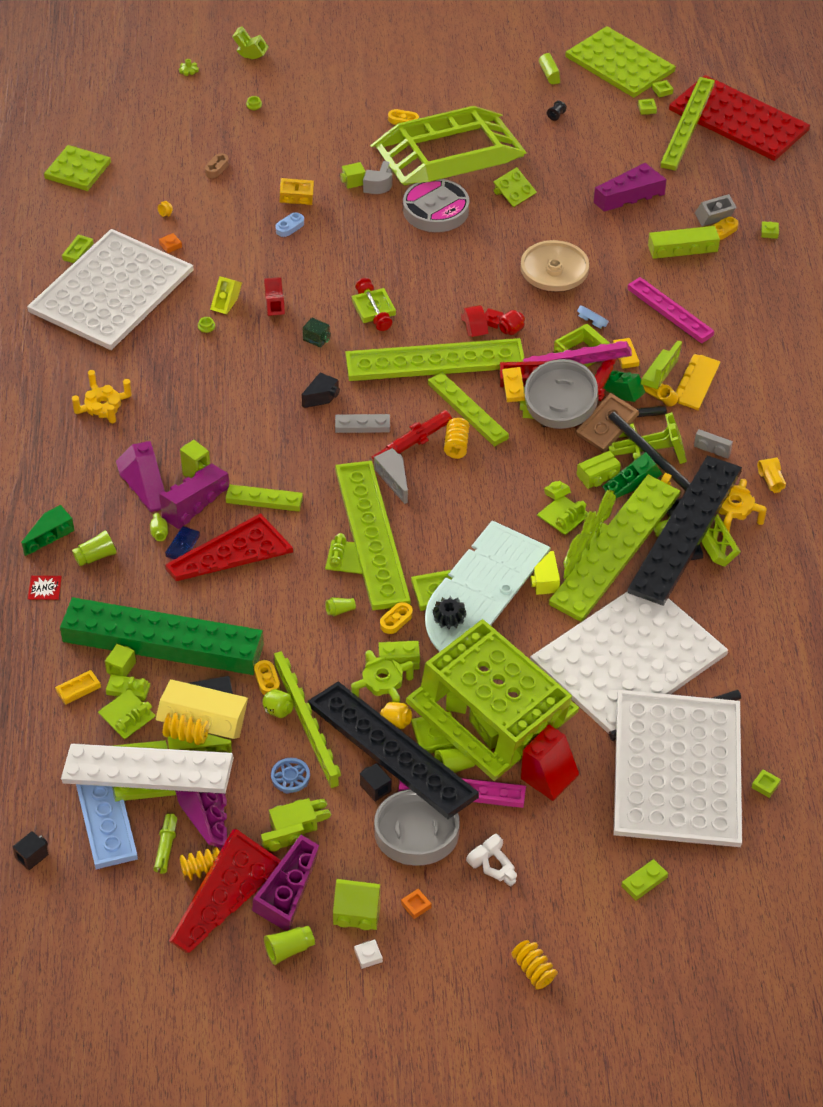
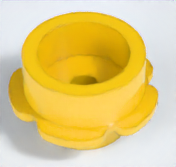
[158,201,173,217]

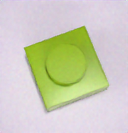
[652,80,674,97]
[638,99,657,115]
[761,221,779,239]
[544,481,571,500]
[751,770,781,798]

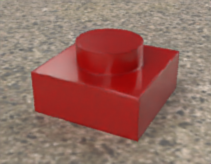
[485,308,504,329]

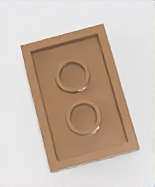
[576,393,639,453]

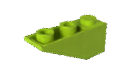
[168,734,232,753]

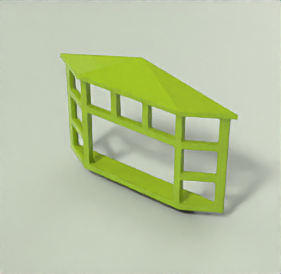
[370,106,527,185]

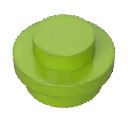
[246,96,262,110]
[198,317,215,333]

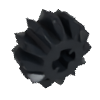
[433,596,467,630]

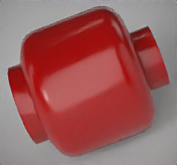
[498,310,525,336]

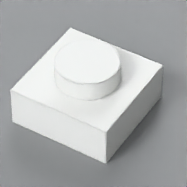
[354,940,383,969]

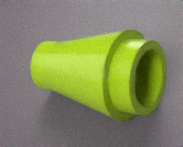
[325,597,356,617]

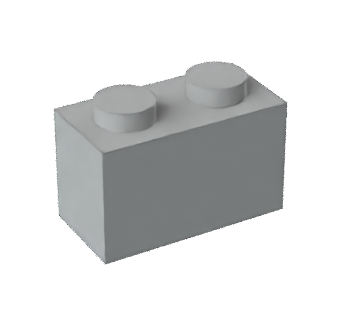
[695,194,737,227]

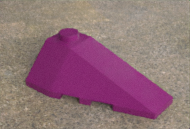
[116,441,164,512]
[175,790,227,848]

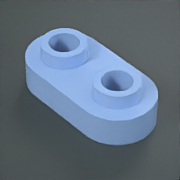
[276,212,304,237]
[577,305,609,329]

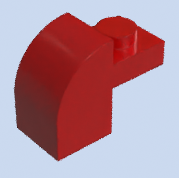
[264,277,285,316]
[461,305,489,337]

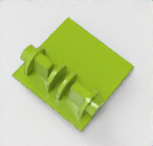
[493,167,537,207]
[537,496,588,535]
[325,533,362,574]
[98,689,156,740]

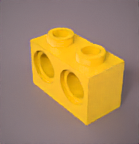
[279,178,314,205]

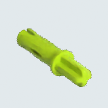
[153,813,177,874]

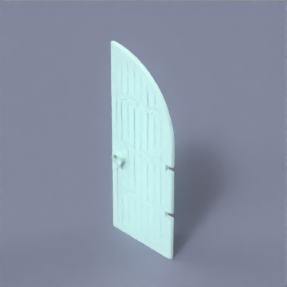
[425,521,550,652]

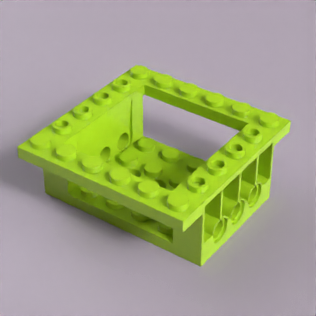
[406,619,579,781]

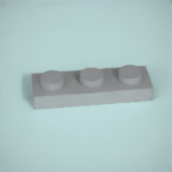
[335,414,390,433]

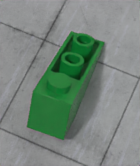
[594,370,645,402]
[602,452,663,498]
[21,505,75,556]

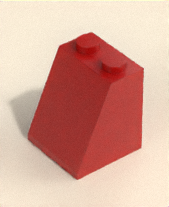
[521,724,579,801]

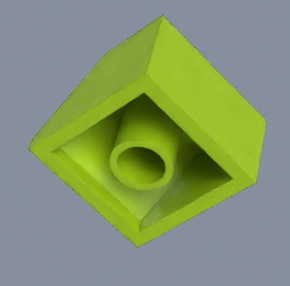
[333,879,380,930]

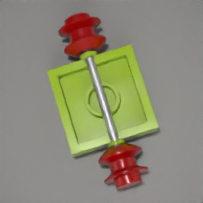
[352,278,396,331]

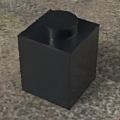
[360,763,392,802]
[12,831,49,870]

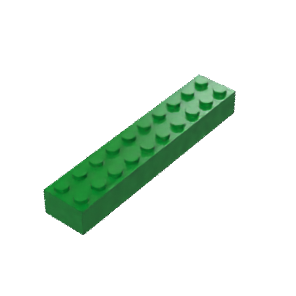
[60,597,264,675]

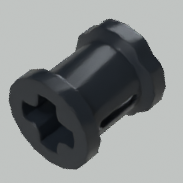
[547,100,567,121]

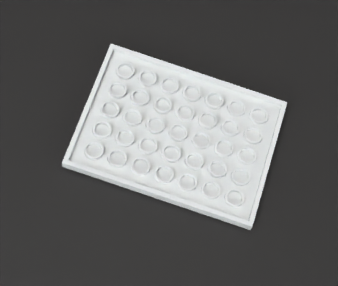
[27,229,194,350]
[530,591,728,734]
[613,690,742,847]

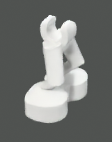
[466,834,517,886]

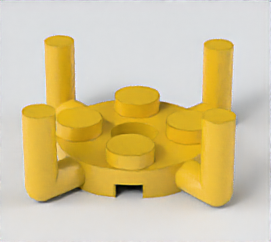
[72,370,132,424]
[718,479,767,535]

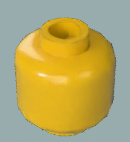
[380,702,412,729]

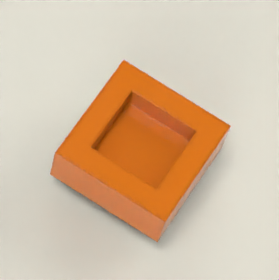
[159,233,182,253]
[401,889,432,919]

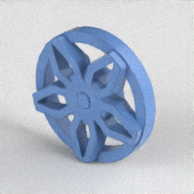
[271,758,310,794]

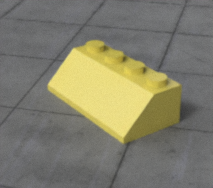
[156,679,248,739]

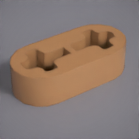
[205,153,229,178]

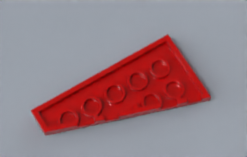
[165,513,293,581]
[169,829,281,953]

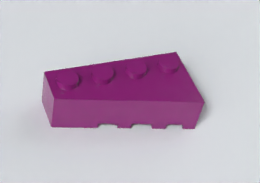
[593,163,667,211]
[159,463,229,529]
[252,835,319,931]

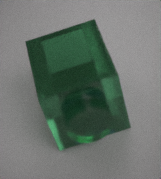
[302,318,331,348]

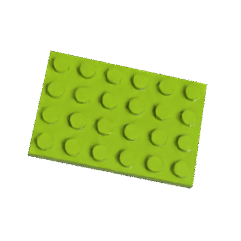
[565,26,676,98]

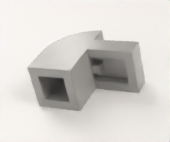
[363,161,392,194]

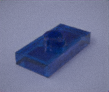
[165,526,200,560]

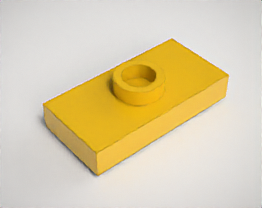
[613,338,639,369]
[55,670,101,705]

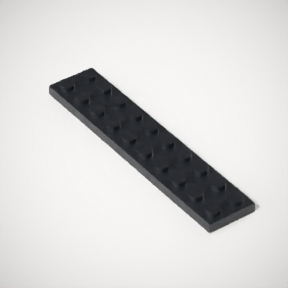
[628,455,742,606]
[308,681,479,820]

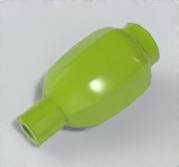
[150,513,168,541]

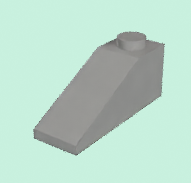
[374,448,408,504]

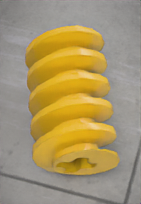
[444,418,470,459]
[162,712,209,745]
[179,847,220,881]
[511,940,558,990]

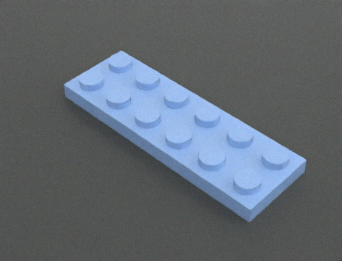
[76,784,138,869]

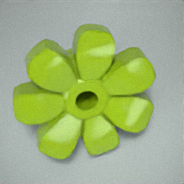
[179,59,199,76]

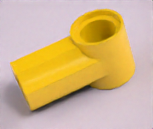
[643,383,678,407]
[757,457,786,493]

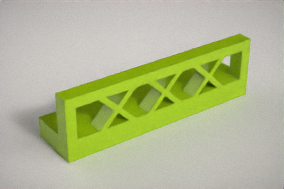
[641,340,682,389]
[701,514,741,567]

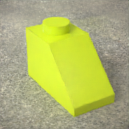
[210,276,242,314]
[530,551,560,595]

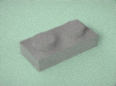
[694,429,733,459]

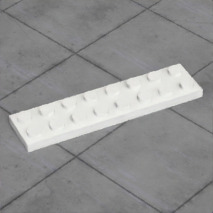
[61,744,234,793]

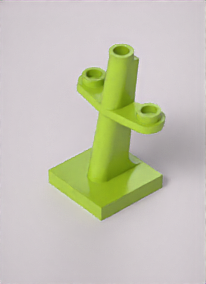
[609,412,687,464]

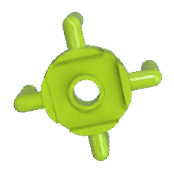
[351,650,414,703]

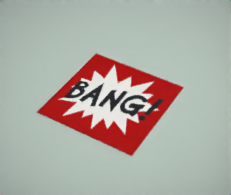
[27,576,62,600]

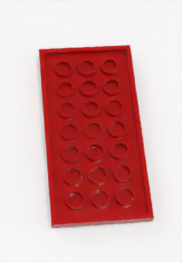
[669,75,810,161]

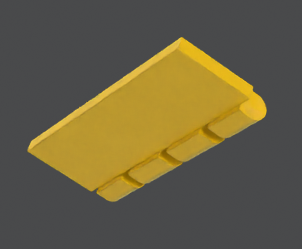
[676,354,720,411]

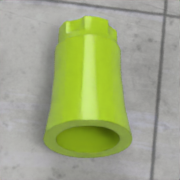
[72,530,117,566]
[435,748,475,773]
[264,926,315,965]

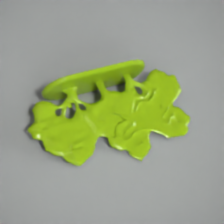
[563,490,616,579]

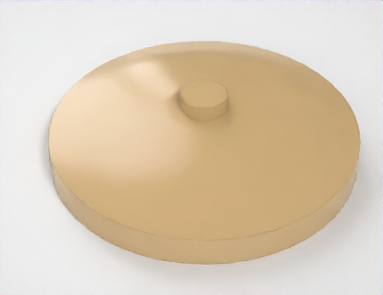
[521,240,589,291]

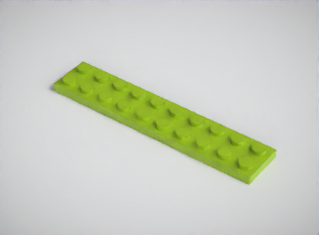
[345,338,525,381]
[335,461,411,610]
[549,474,680,622]

